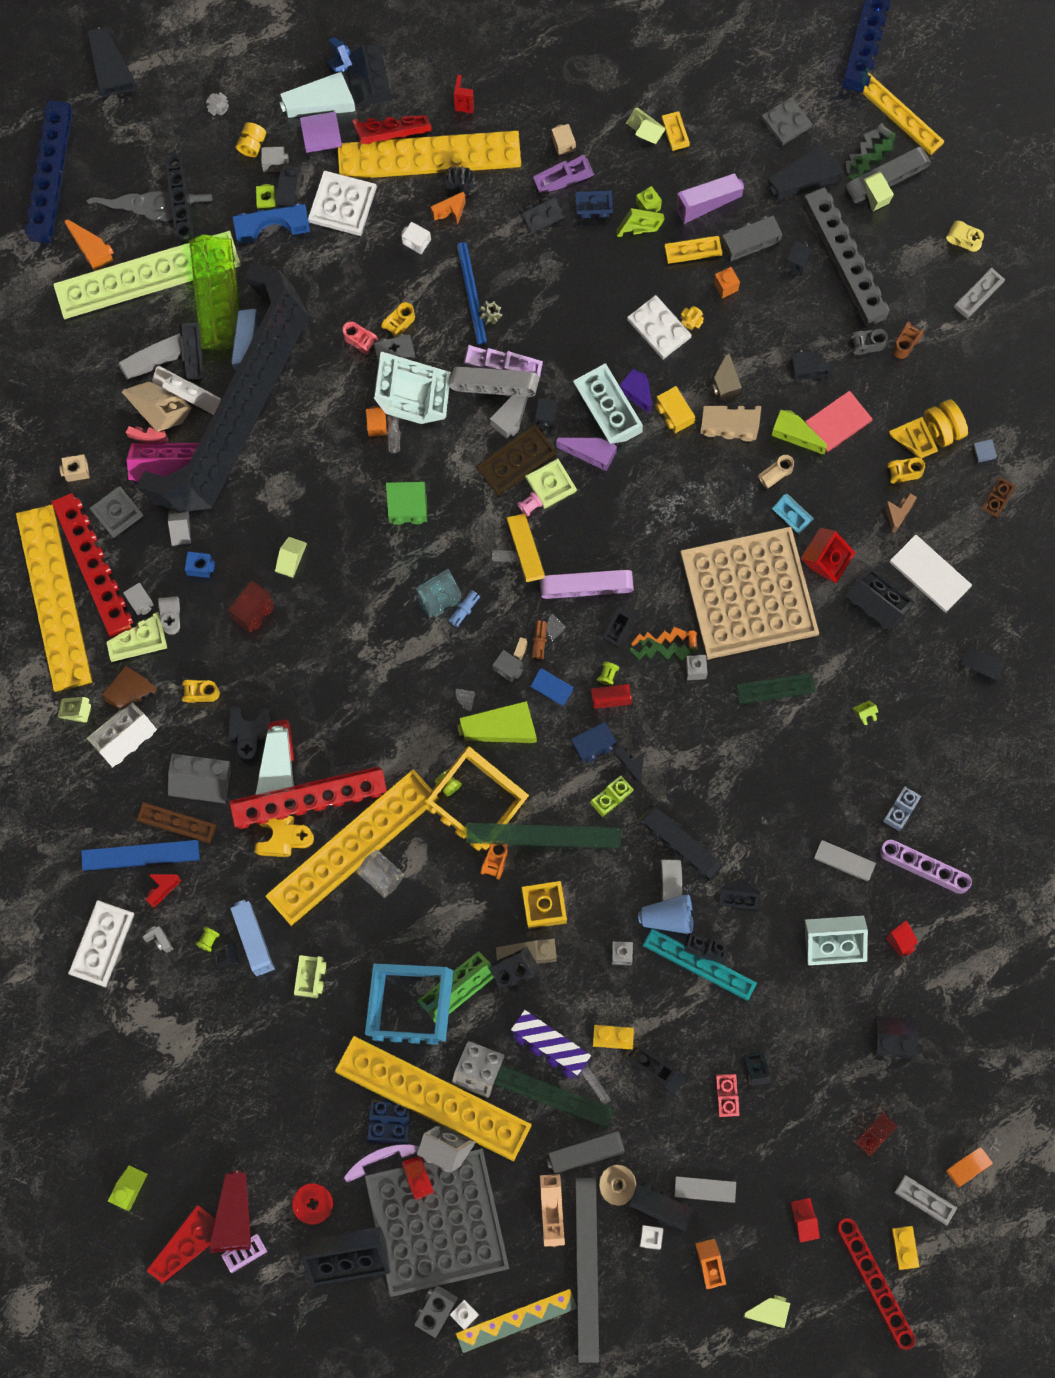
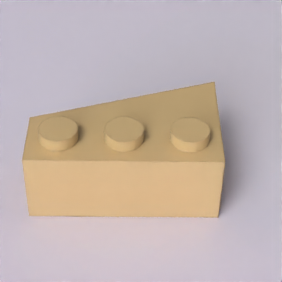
[700,406,761,441]

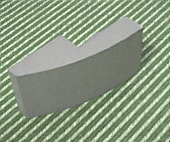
[660,859,682,901]

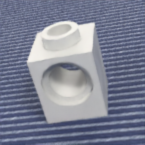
[401,222,431,254]
[640,1225,663,1250]
[450,1300,479,1330]

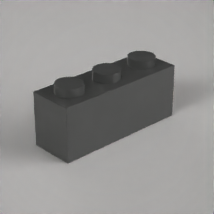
[722,215,782,261]

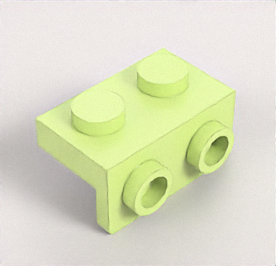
[294,955,326,998]

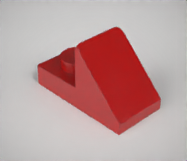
[145,874,182,908]
[790,1198,820,1243]

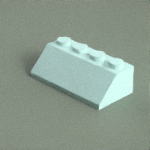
[573,363,643,444]

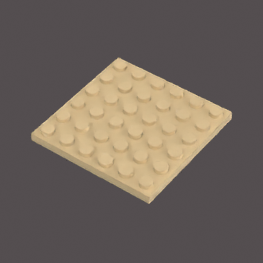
[681,527,819,660]

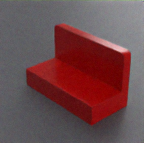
[454,75,474,113]
[591,684,632,709]

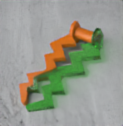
[630,627,698,660]

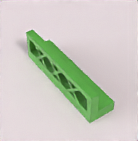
[417,951,494,1023]

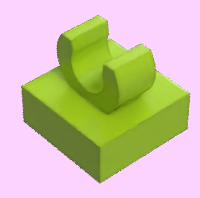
[852,700,878,725]

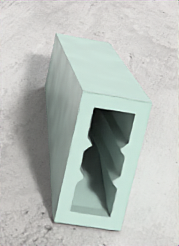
[279,72,355,118]
[256,726,294,801]

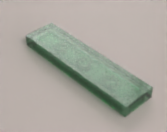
[736,673,816,705]

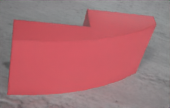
[126,426,169,443]
[716,1074,739,1117]

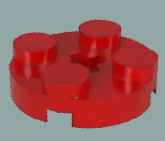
[292,1183,333,1225]

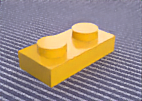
[661,111,690,151]
[593,1025,634,1049]
[892,1226,919,1270]

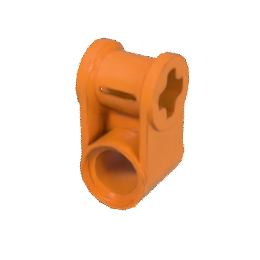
[481,840,508,880]

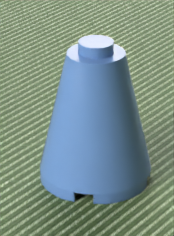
[638,894,693,934]

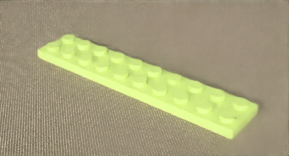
[54,231,241,319]

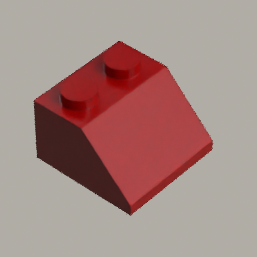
[801,528,855,583]

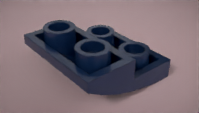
[367,1099,411,1145]

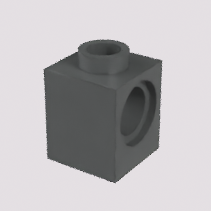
[493,650,523,682]

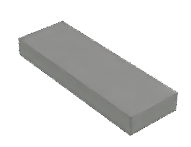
[954,268,1005,319]
[814,840,876,882]
[894,1175,957,1226]
[674,1177,736,1203]

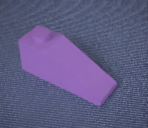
[556,438,617,471]

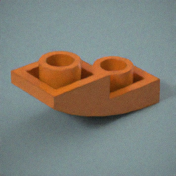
[946,1147,993,1188]

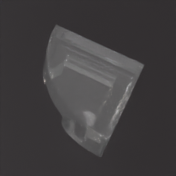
[547,614,566,641]
[456,689,475,712]

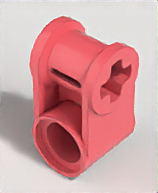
[343,322,379,355]

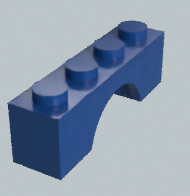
[233,204,310,244]

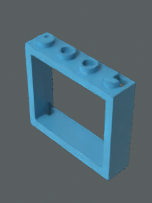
[365,964,453,1045]

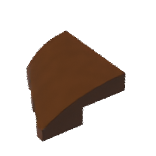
[102,666,157,711]

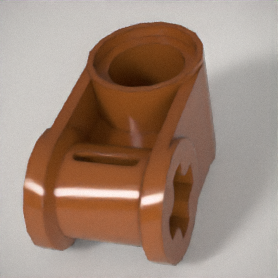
[893,321,925,359]

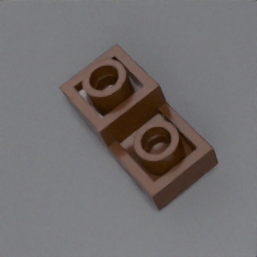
[981,477,1016,518]

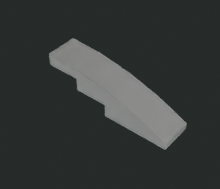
[118,334,182,379]

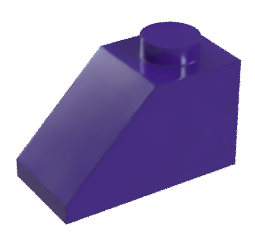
[620,369,652,413]

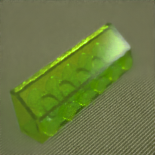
[189,235,240,350]

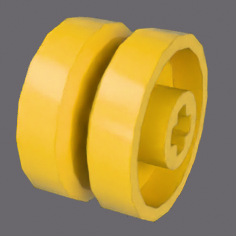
[924,399,968,447]

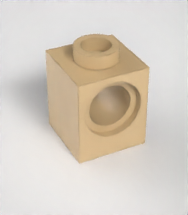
[551,124,576,156]
[60,454,90,482]

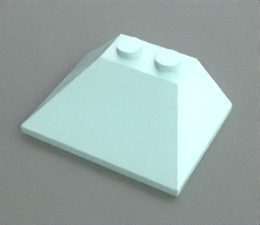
[374,352,451,424]

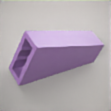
[676,173,744,224]

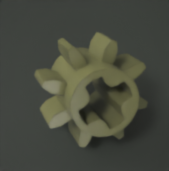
[478,301,502,325]

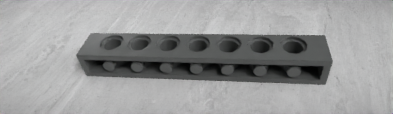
[803,187,889,328]

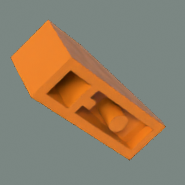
[65,219,113,271]

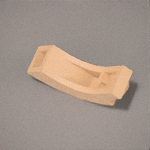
[540,1174,565,1246]

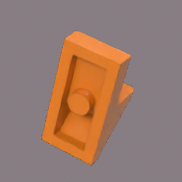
[431,192,466,224]

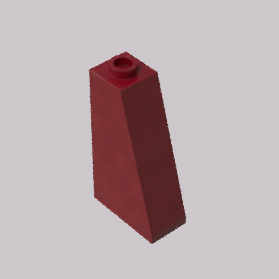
[210,1170,251,1253]

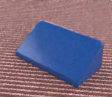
[531,668,573,706]

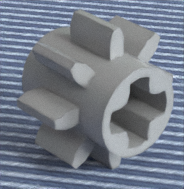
[206,92,229,116]

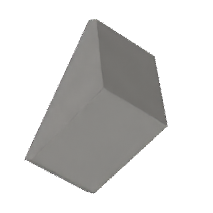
[168,509,191,546]

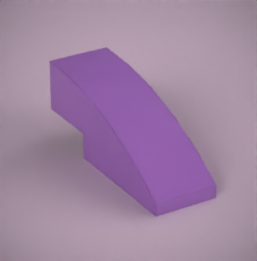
[533,155,594,194]

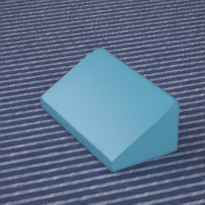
[772,494,814,534]

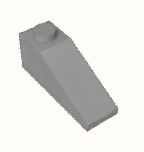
[490,396,528,439]

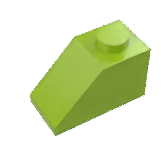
[108,1165,147,1211]

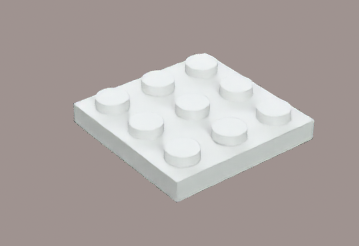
[308,171,377,236]

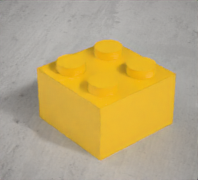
[522,881,567,929]

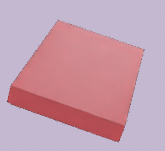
[805,391,872,452]

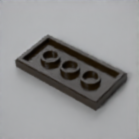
[475,424,558,497]

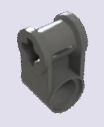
[850,329,887,355]

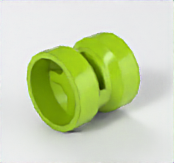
[435,770,462,796]

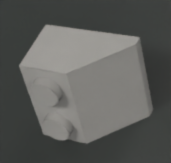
[417,1125,475,1172]

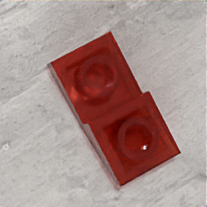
[855,1112,898,1156]

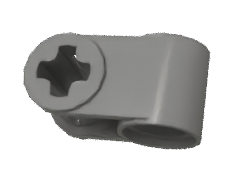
[159,596,180,635]

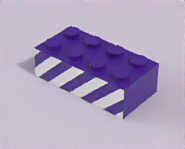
[511,1010,591,1080]

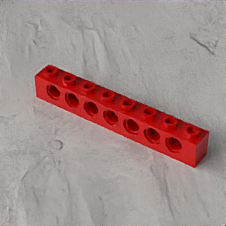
[52,493,133,639]
[228,766,387,829]

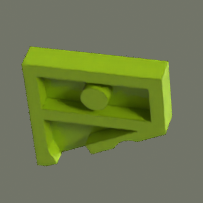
[616,208,665,237]

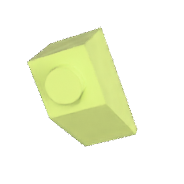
[743,1295,790,1328]

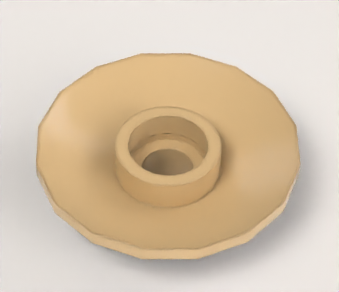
[599,1165,636,1206]

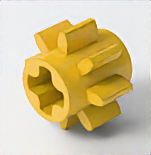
[680,306,704,330]

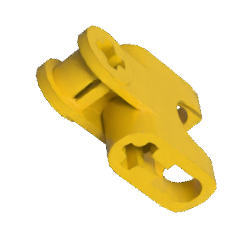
[254,815,314,857]

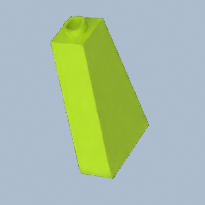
[457,701,537,743]

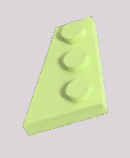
[107,611,167,662]

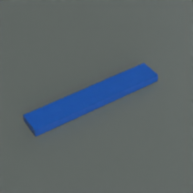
[81,840,200,871]

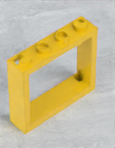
[423,747,529,851]

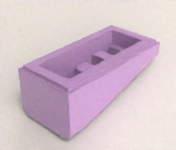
[221,1234,268,1273]

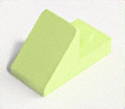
[626,108,666,144]
[58,697,91,722]

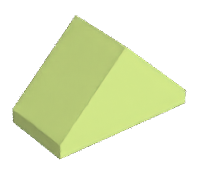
[864,171,894,211]
[275,537,307,578]

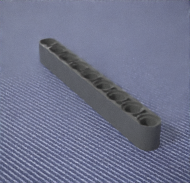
[576,1178,599,1363]

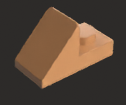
[885,493,917,533]

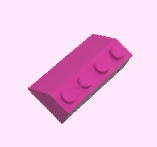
[127,443,199,482]

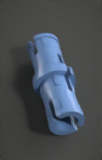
[448,590,480,627]

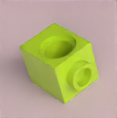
[256,184,277,211]
[636,186,662,212]

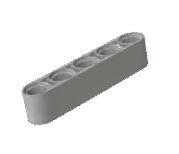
[449,367,540,397]

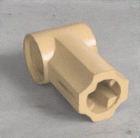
[758,455,794,489]

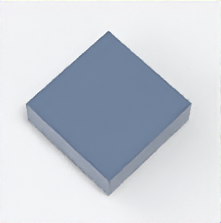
[973,439,997,463]

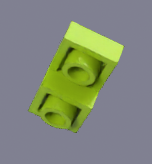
[590,776,634,817]

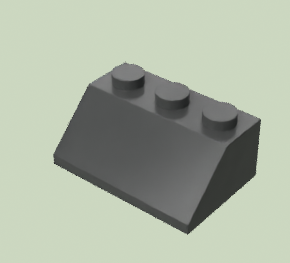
[168,754,232,804]

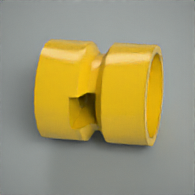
[236,122,266,157]

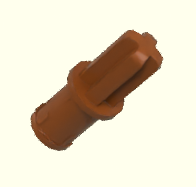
[532,620,547,659]

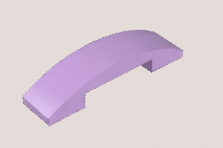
[344,1145,419,1182]

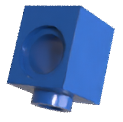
[185,552,215,578]

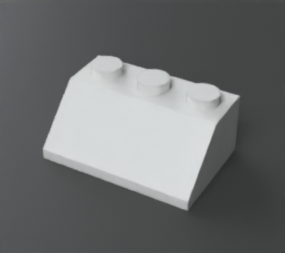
[87,703,157,767]

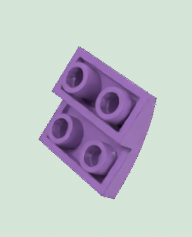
[300,112,342,153]

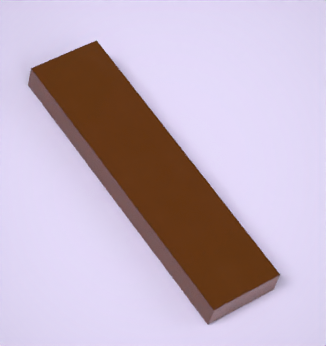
[137,802,217,844]

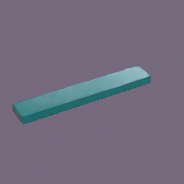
[643,928,757,1001]

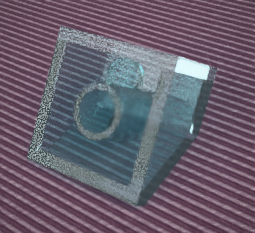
[416,569,462,618]

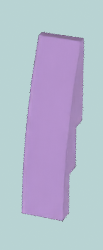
[463,345,543,377]

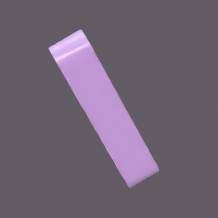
[540,570,634,599]
[880,840,972,894]

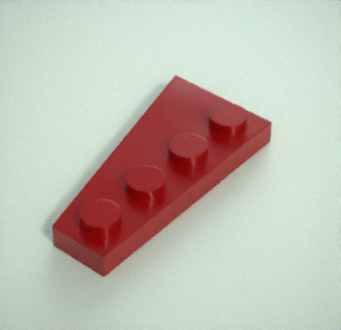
[352,115,431,144]
[147,1205,215,1283]

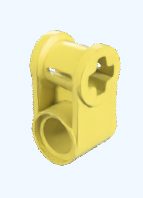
[946,220,984,252]

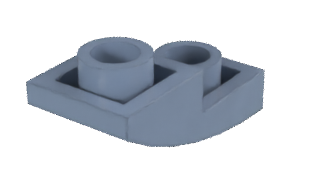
[883,787,921,832]

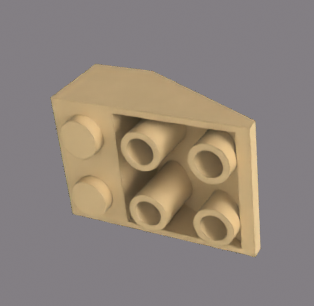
[122,382,192,432]

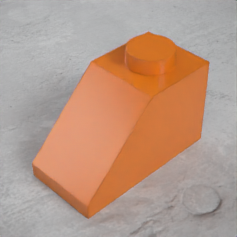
[695,1239,726,1289]

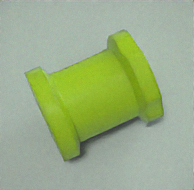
[597,662,619,686]
[195,927,219,952]

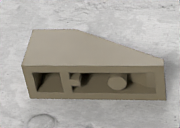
[496,939,557,965]

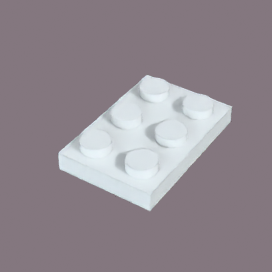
[627,295,692,359]

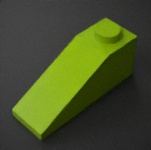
[772,410,827,454]

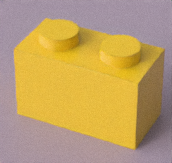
[655,386,695,433]

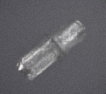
[386,416,401,453]
[492,549,520,564]

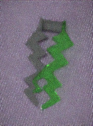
[845,123,897,179]

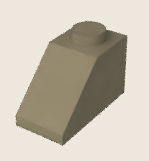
[711,354,742,400]

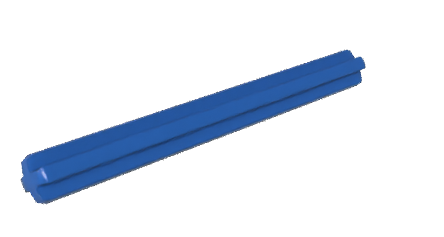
[457,242,487,345]

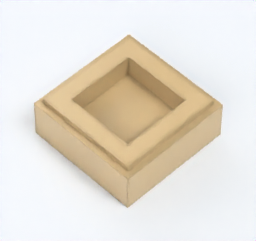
[514,637,527,661]

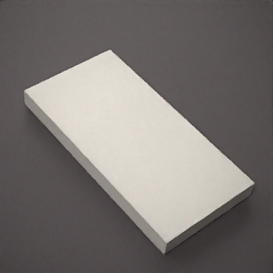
[890,535,972,613]
[68,900,134,987]

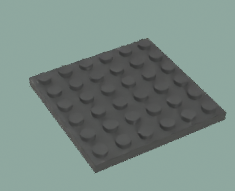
[365,1149,509,1297]

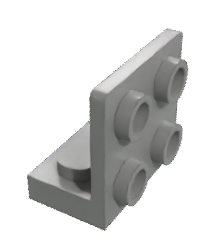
[452,1041,504,1099]

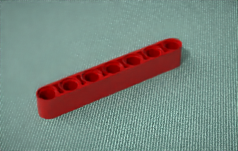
[836,1218,915,1349]

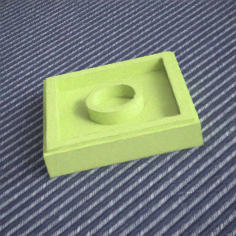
[525,459,577,509]

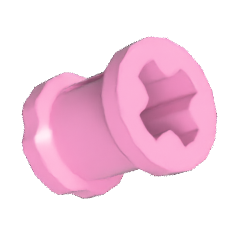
[517,492,542,517]

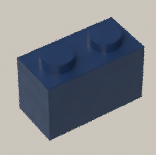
[571,722,616,763]

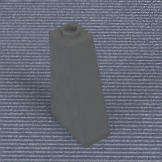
[546,1131,625,1174]

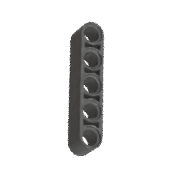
[845,147,931,203]

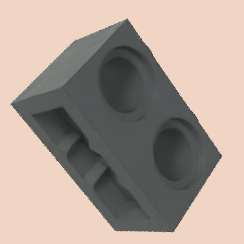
[415,1285,458,1338]

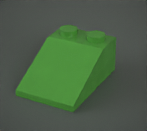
[386,482,427,525]

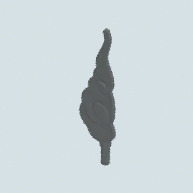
[87,191,213,222]

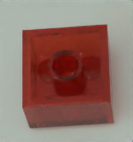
[228,581,274,634]

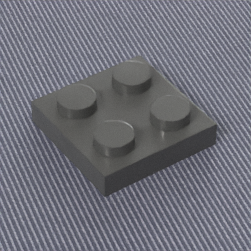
[761,97,812,146]
[90,486,143,538]

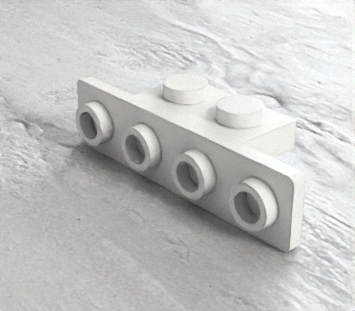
[152,366,222,415]

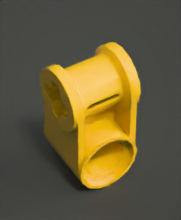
[381,302,415,338]
[887,458,925,484]
[182,680,220,703]

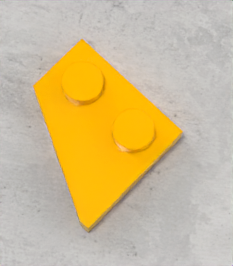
[889,417,938,459]

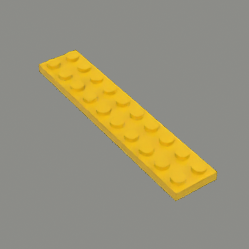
[338,131,521,179]
[16,505,93,692]
[266,769,439,926]
[335,1036,532,1162]

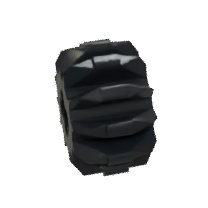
[444,165,475,193]

